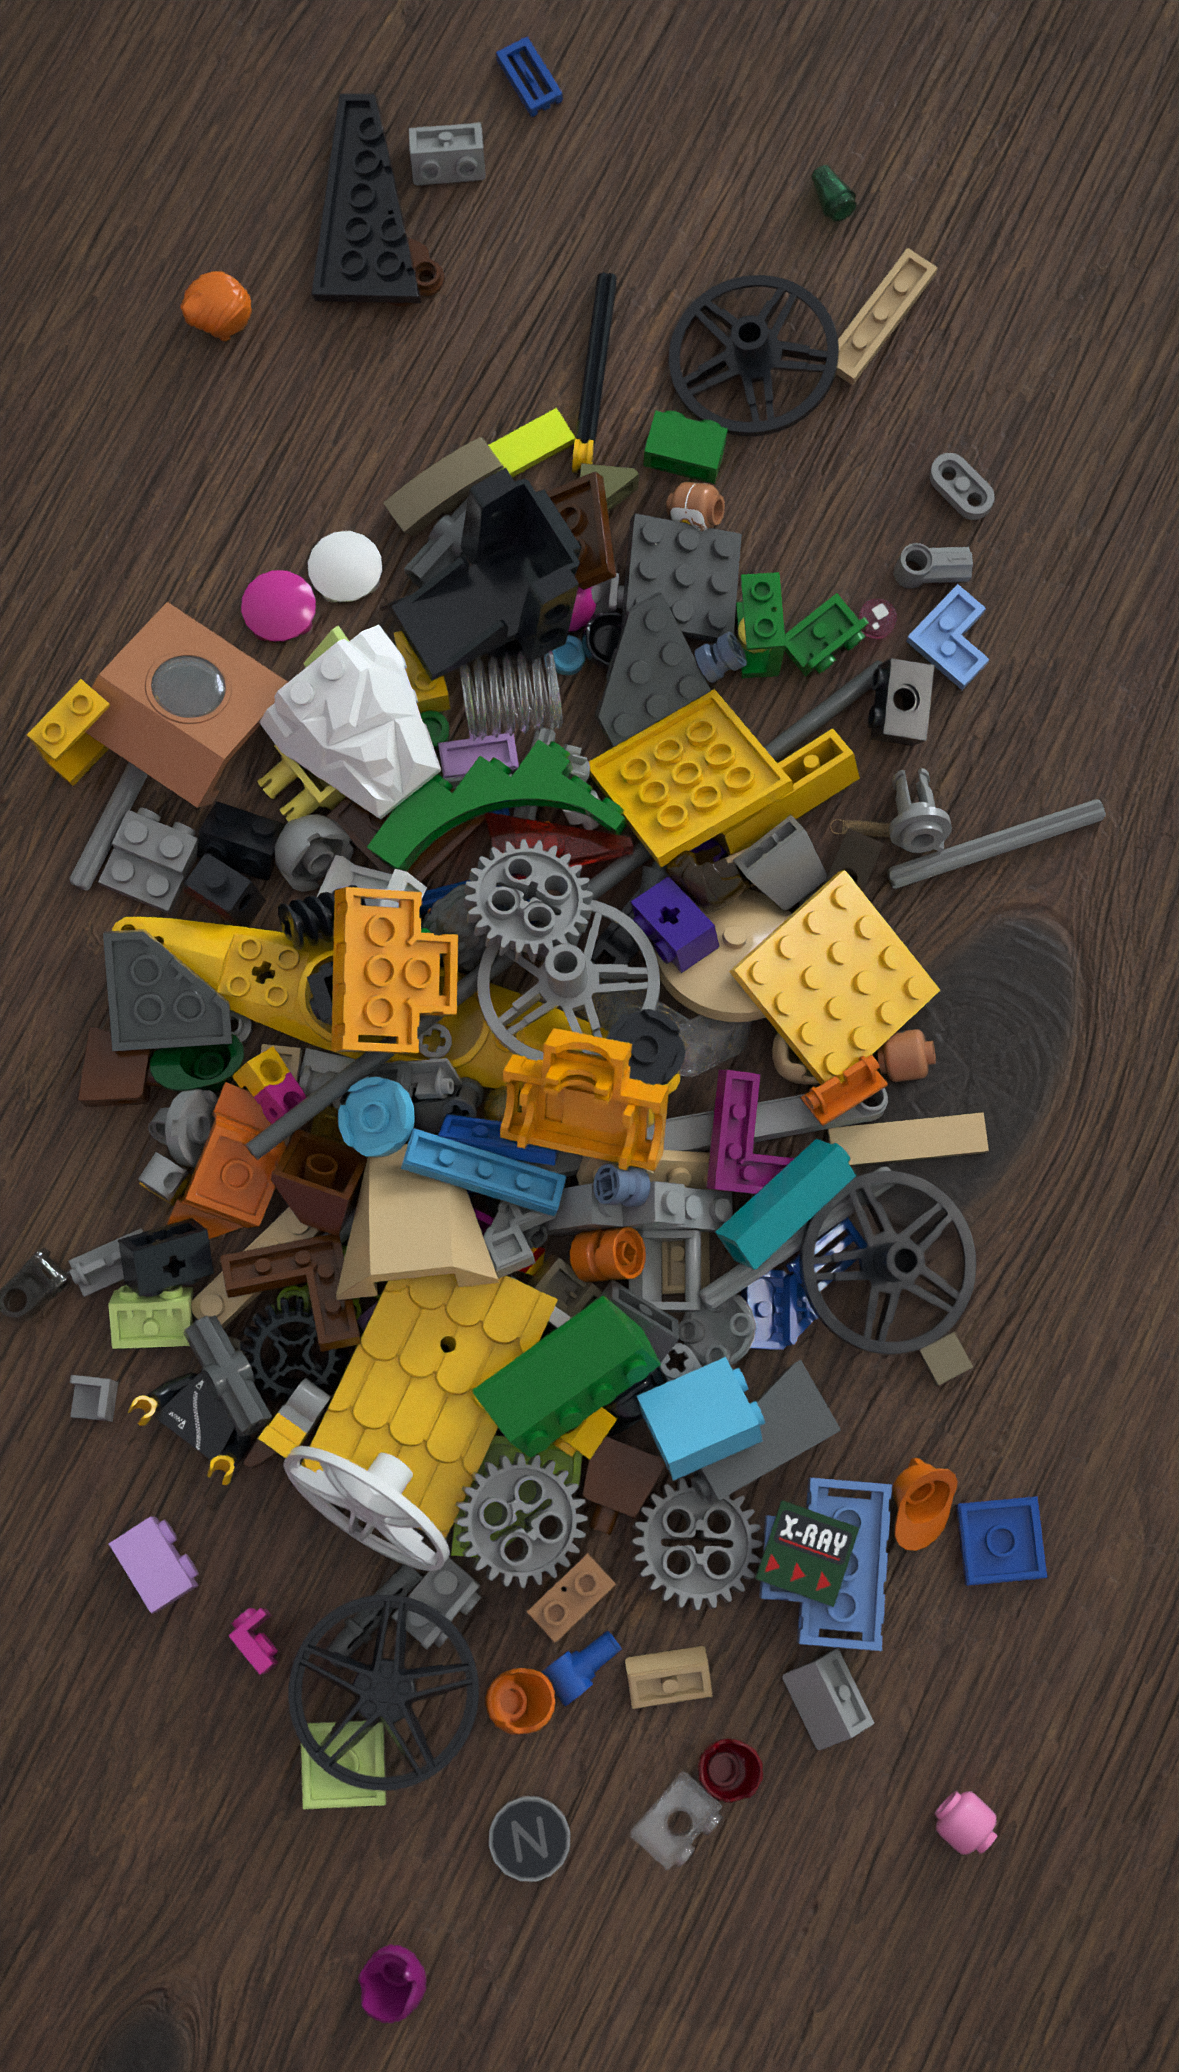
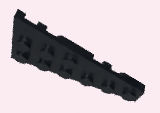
[312,94,422,303]

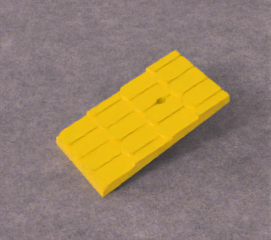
[301,1273,558,1539]

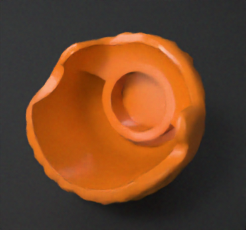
[484,1668,556,1735]

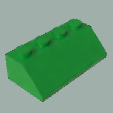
[472,1295,661,1458]

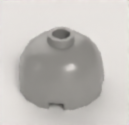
[274,814,353,892]

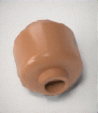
[877,1029,936,1082]

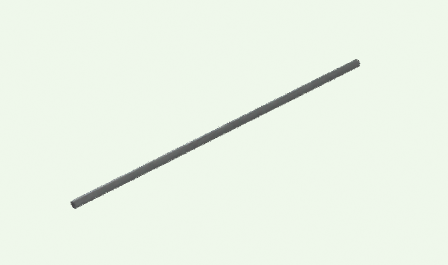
[245,660,882,1160]

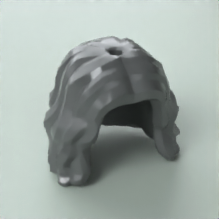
[421,884,505,972]

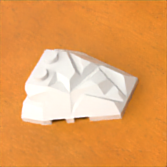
[259,625,441,819]

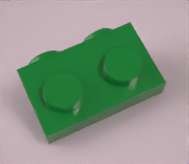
[785,593,869,677]

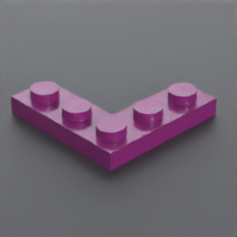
[706,1070,795,1194]

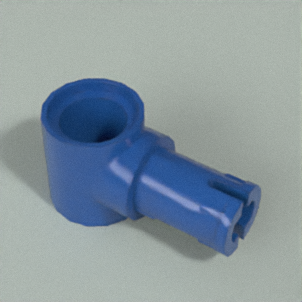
[541,1631,622,1707]

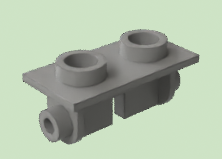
[384,1058,463,1099]
[69,1228,143,1297]

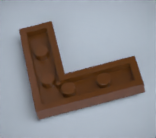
[220,1234,361,1352]

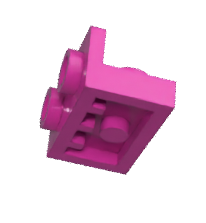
[229,1607,278,1675]

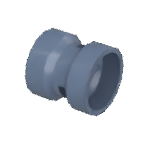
[695,632,747,683]
[593,1164,650,1207]

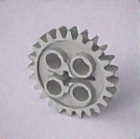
[463,839,593,962]
[454,1453,587,1588]
[630,1478,763,1611]

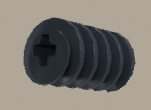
[278,885,366,950]

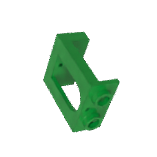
[736,572,786,679]

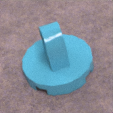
[338,1077,415,1157]

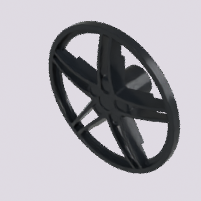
[669,275,839,436]
[799,1171,976,1354]
[288,1594,479,1791]

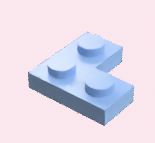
[906,584,989,690]

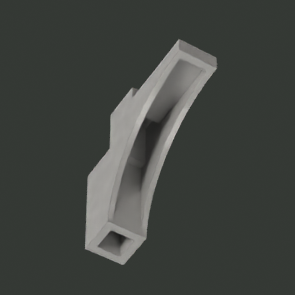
[541,1181,733,1236]

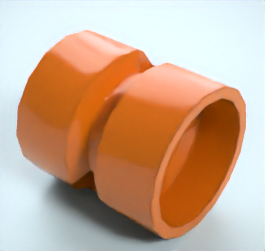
[570,1227,646,1282]

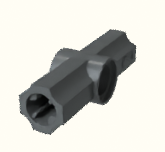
[404,498,468,588]
[184,1315,272,1437]

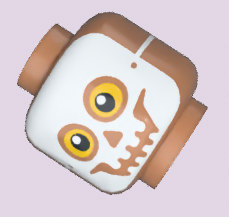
[666,482,725,531]

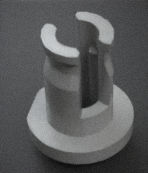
[889,768,952,853]

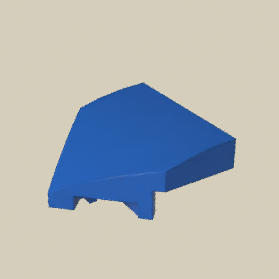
[741,1270,819,1350]

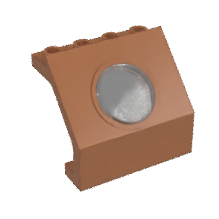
[86,602,288,808]

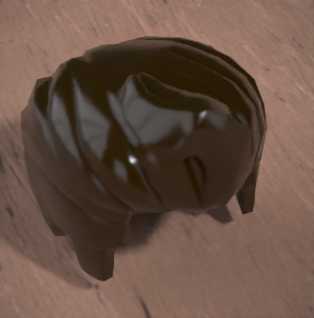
[665,845,750,912]

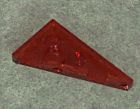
[485,813,634,880]

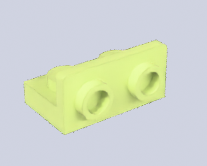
[108,1284,194,1349]

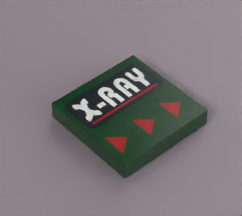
[755,1500,860,1607]

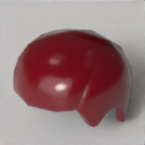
[697,1738,763,1803]

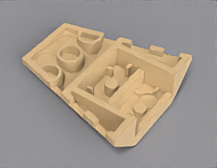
[336,1144,499,1300]

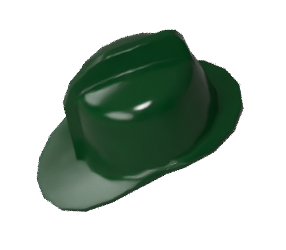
[150,1034,244,1093]

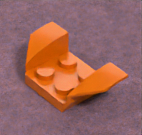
[167,1082,286,1239]

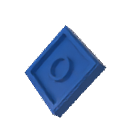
[956,1496,1047,1586]

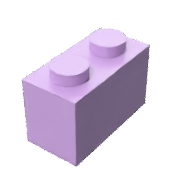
[109,1516,199,1613]

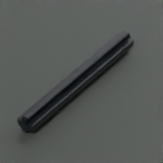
[576,272,617,445]

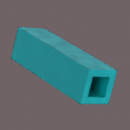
[715,1139,856,1270]

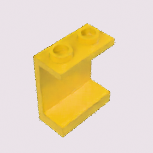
[27,679,110,786]

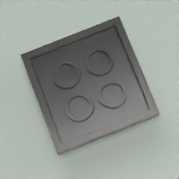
[621,513,742,643]

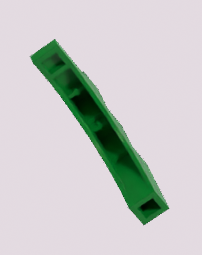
[367,739,627,872]

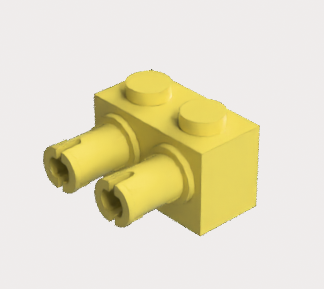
[257,745,346,822]

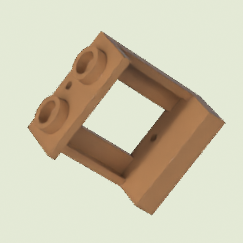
[527,1553,616,1643]

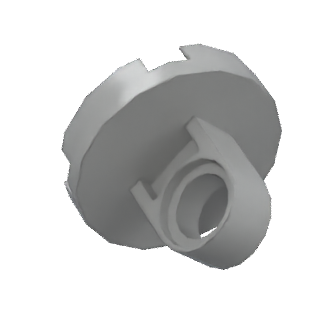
[148,1089,218,1168]

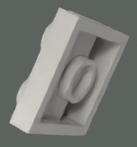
[98,808,198,914]

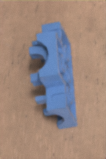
[759,1478,892,1651]

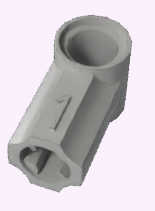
[893,543,973,589]

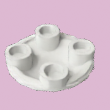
[308,531,382,603]

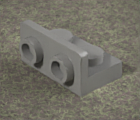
[409,123,486,185]
[391,1557,481,1649]

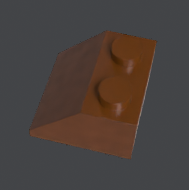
[271,1129,368,1236]

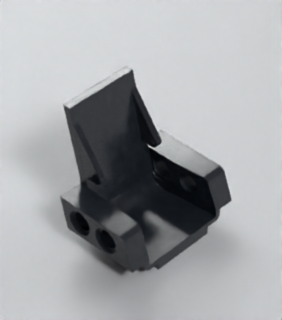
[390,467,581,681]

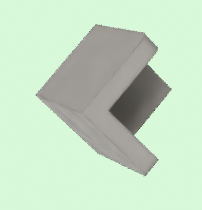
[70,1375,118,1422]

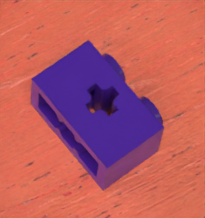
[631,876,720,973]

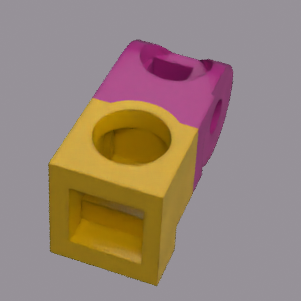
[232,1046,306,1124]

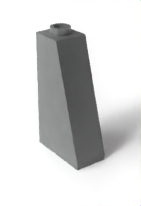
[691,1360,841,1505]

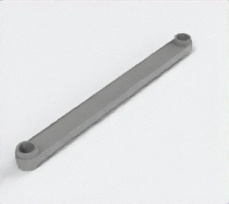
[517,1088,888,1177]

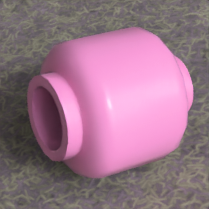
[934,1791,997,1855]

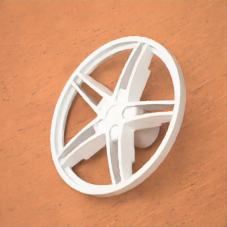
[284,1446,450,1571]

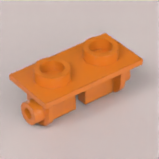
[800,1055,888,1126]

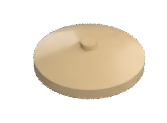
[653,889,792,1022]

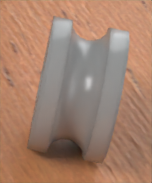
[417,1023,452,1059]

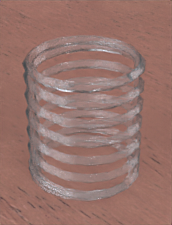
[459,651,563,742]

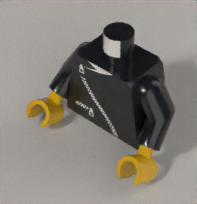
[128,1372,251,1485]

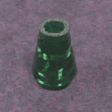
[811,165,857,222]

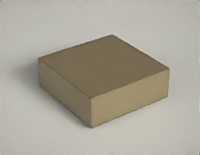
[918,1332,973,1386]

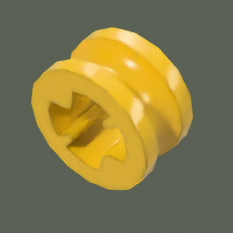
[572,439,594,473]

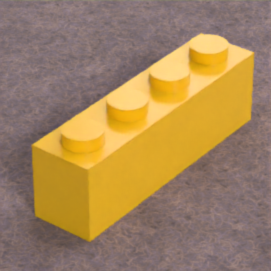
[714,728,860,856]

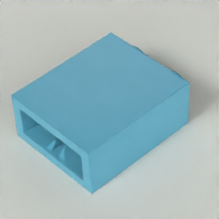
[637,1357,765,1481]

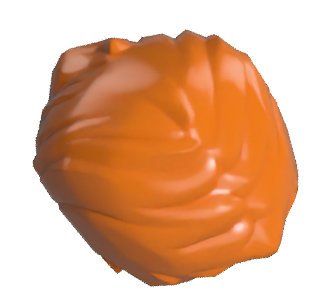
[180,271,252,342]

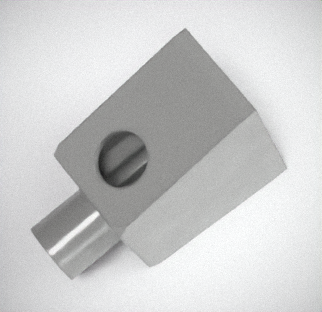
[733,815,827,910]

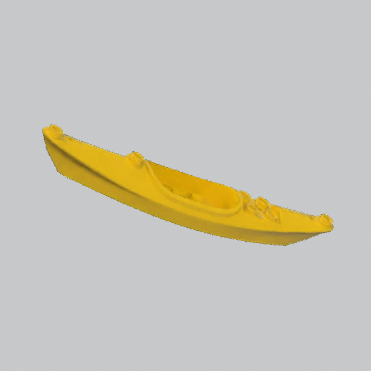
[112,917,680,1095]

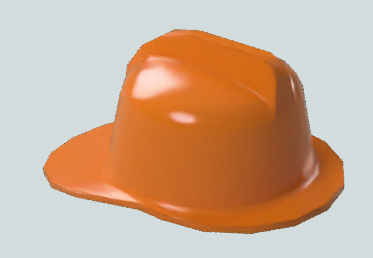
[892,1458,958,1551]

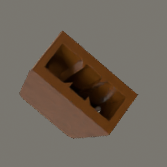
[78,1027,164,1107]
[582,1437,666,1535]

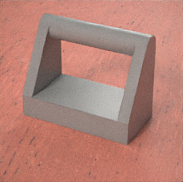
[629,1230,701,1313]

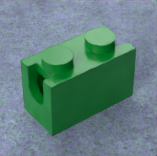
[643,410,728,484]

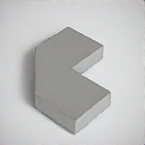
[483,1200,557,1279]

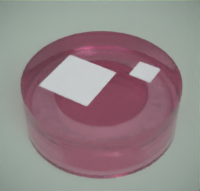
[858,598,897,639]

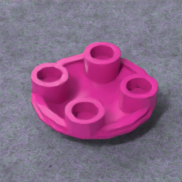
[241,570,316,641]

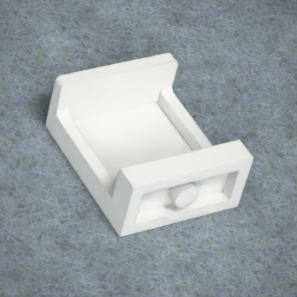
[317,855,427,940]

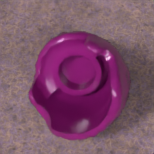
[358,1944,426,2024]

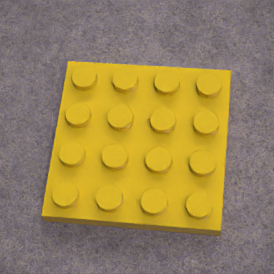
[589,689,794,867]
[729,870,940,1085]

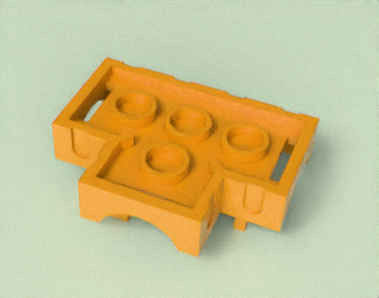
[331,887,458,1055]
[500,1028,669,1171]

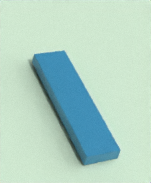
[400,1128,566,1217]

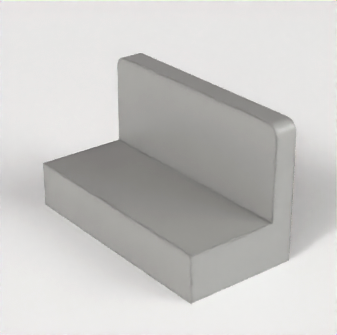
[782,1648,874,1750]

